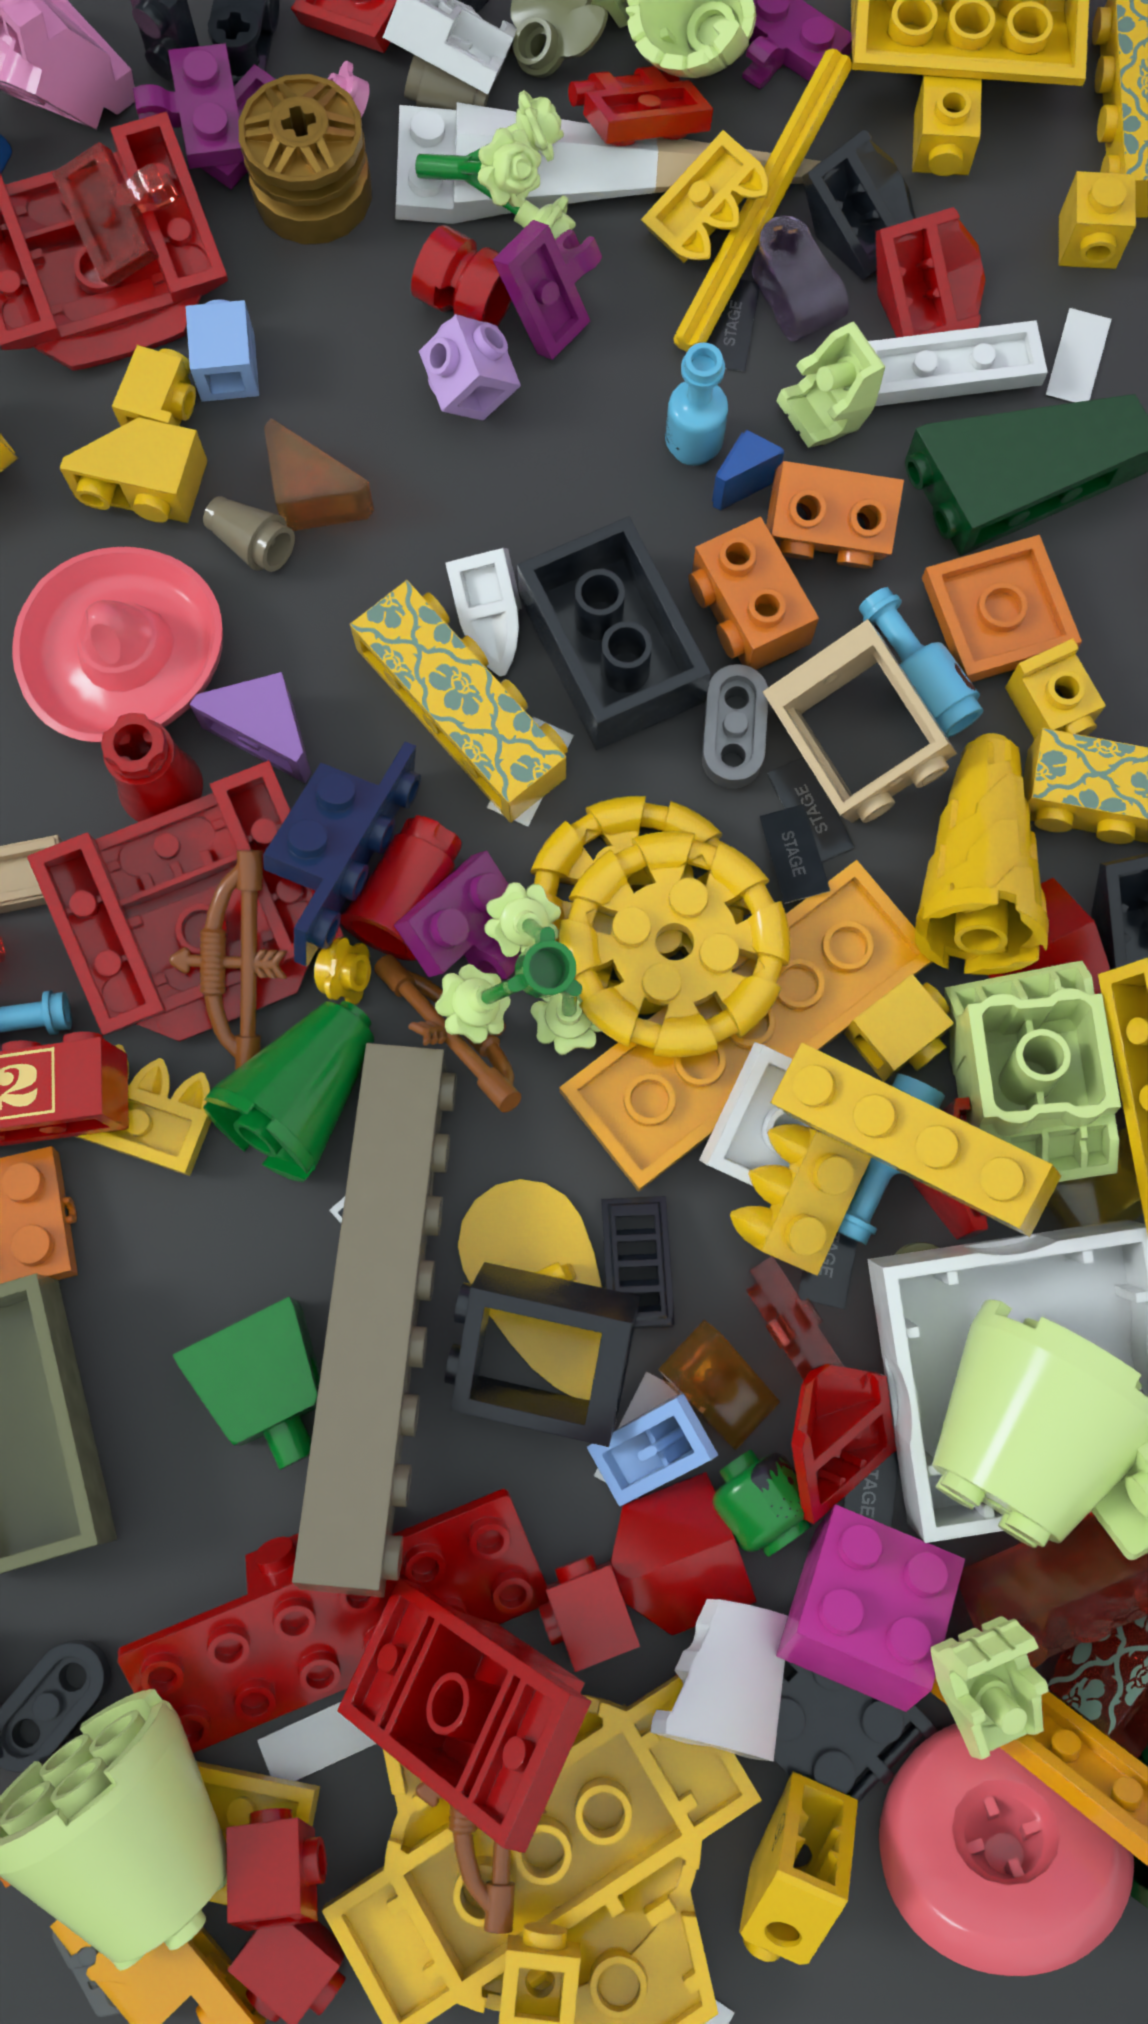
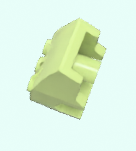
[776,321,885,448]
[931,1616,1049,1760]

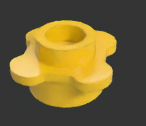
[314,937,371,1005]

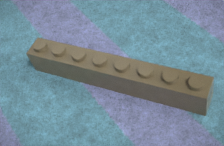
[292,1043,457,1597]

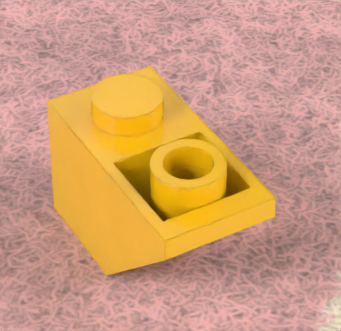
[60,417,208,523]

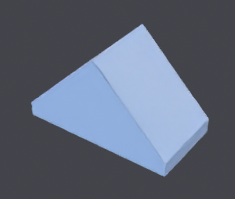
[587,1393,718,1507]

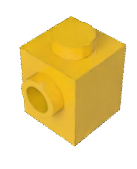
[912,75,982,176]
[1059,171,1136,269]
[844,974,954,1082]

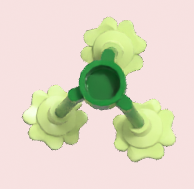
[435,882,601,1055]

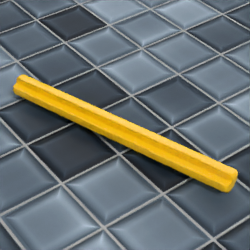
[673,48,852,353]

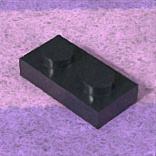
[130,0,199,80]

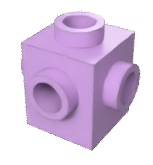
[419,314,521,421]

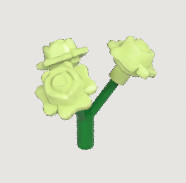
[415,90,576,240]

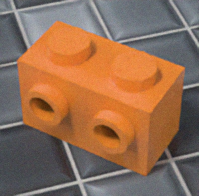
[766,461,904,569]
[688,516,819,670]

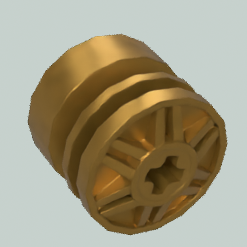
[238,74,372,245]

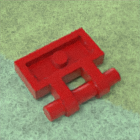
[568,66,714,146]

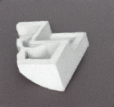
[383,0,517,94]
[651,1599,788,1761]

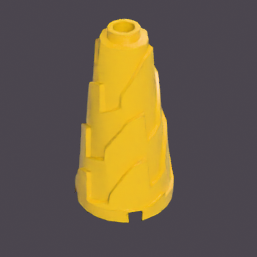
[915,733,1049,975]

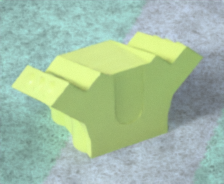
[944,960,1121,1182]

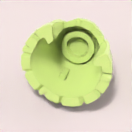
[626,0,756,78]

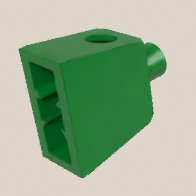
[173,1297,320,1470]

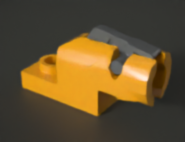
[50,1920,267,2024]

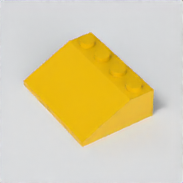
[851,0,1089,86]

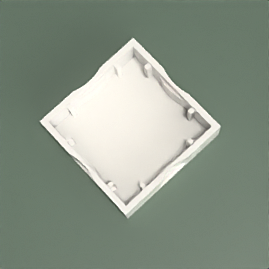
[867,1219,1148,1543]

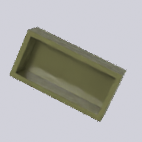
[0,1273,118,1575]

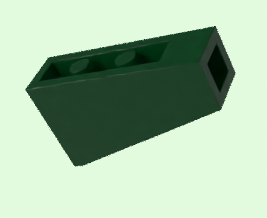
[905,394,1148,556]

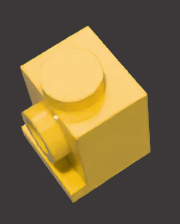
[112,345,196,426]
[1005,638,1106,740]
[499,1922,581,2024]

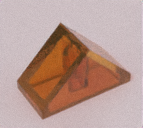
[264,418,374,531]

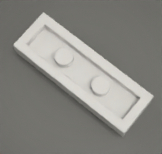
[868,320,1048,406]

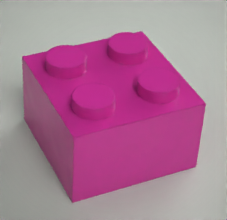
[776,1504,965,1712]

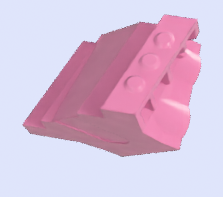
[0,0,135,130]

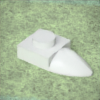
[445,548,522,676]

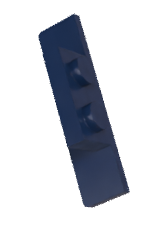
[263,741,421,967]

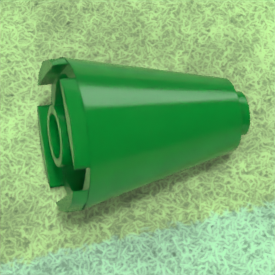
[203,1001,375,1182]

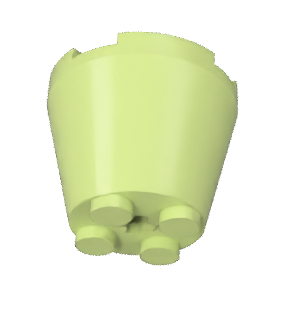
[932,1299,1148,1549]
[0,1689,227,1971]

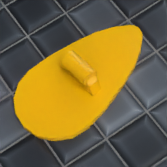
[458,1179,602,1400]

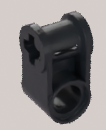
[208,0,280,86]

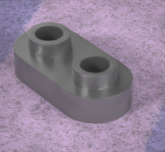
[702,664,768,789]

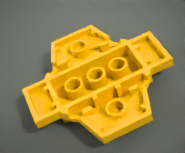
[322,1622,762,2024]

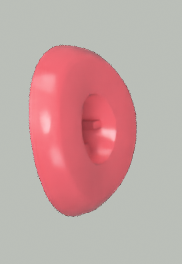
[12,547,223,743]
[879,1723,1134,1976]

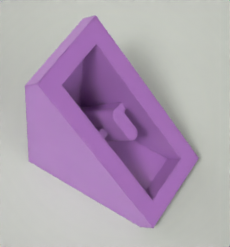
[190,672,312,783]

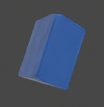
[712,429,784,510]

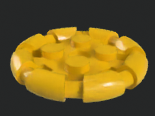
[530,796,750,1014]
[558,831,790,1057]

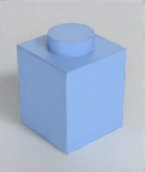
[186,299,259,402]

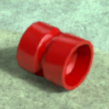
[411,225,512,326]

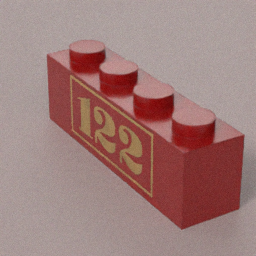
[0,1032,129,1146]

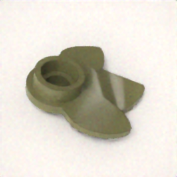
[510,0,608,78]

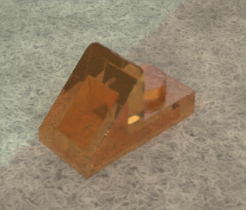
[658,1320,780,1450]

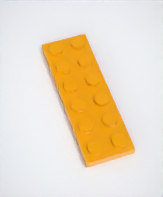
[559,860,932,1192]

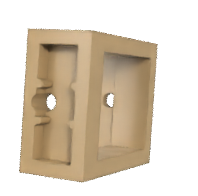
[763,619,957,823]

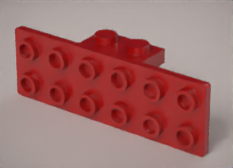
[118,1489,549,1753]

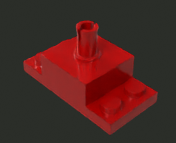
[337,1577,592,1853]

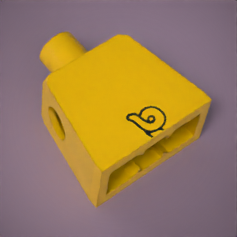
[739,1772,858,1965]

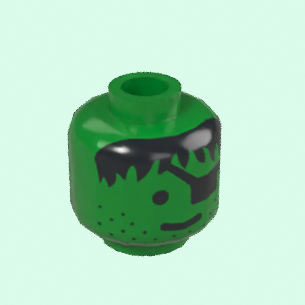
[713,1449,812,1557]

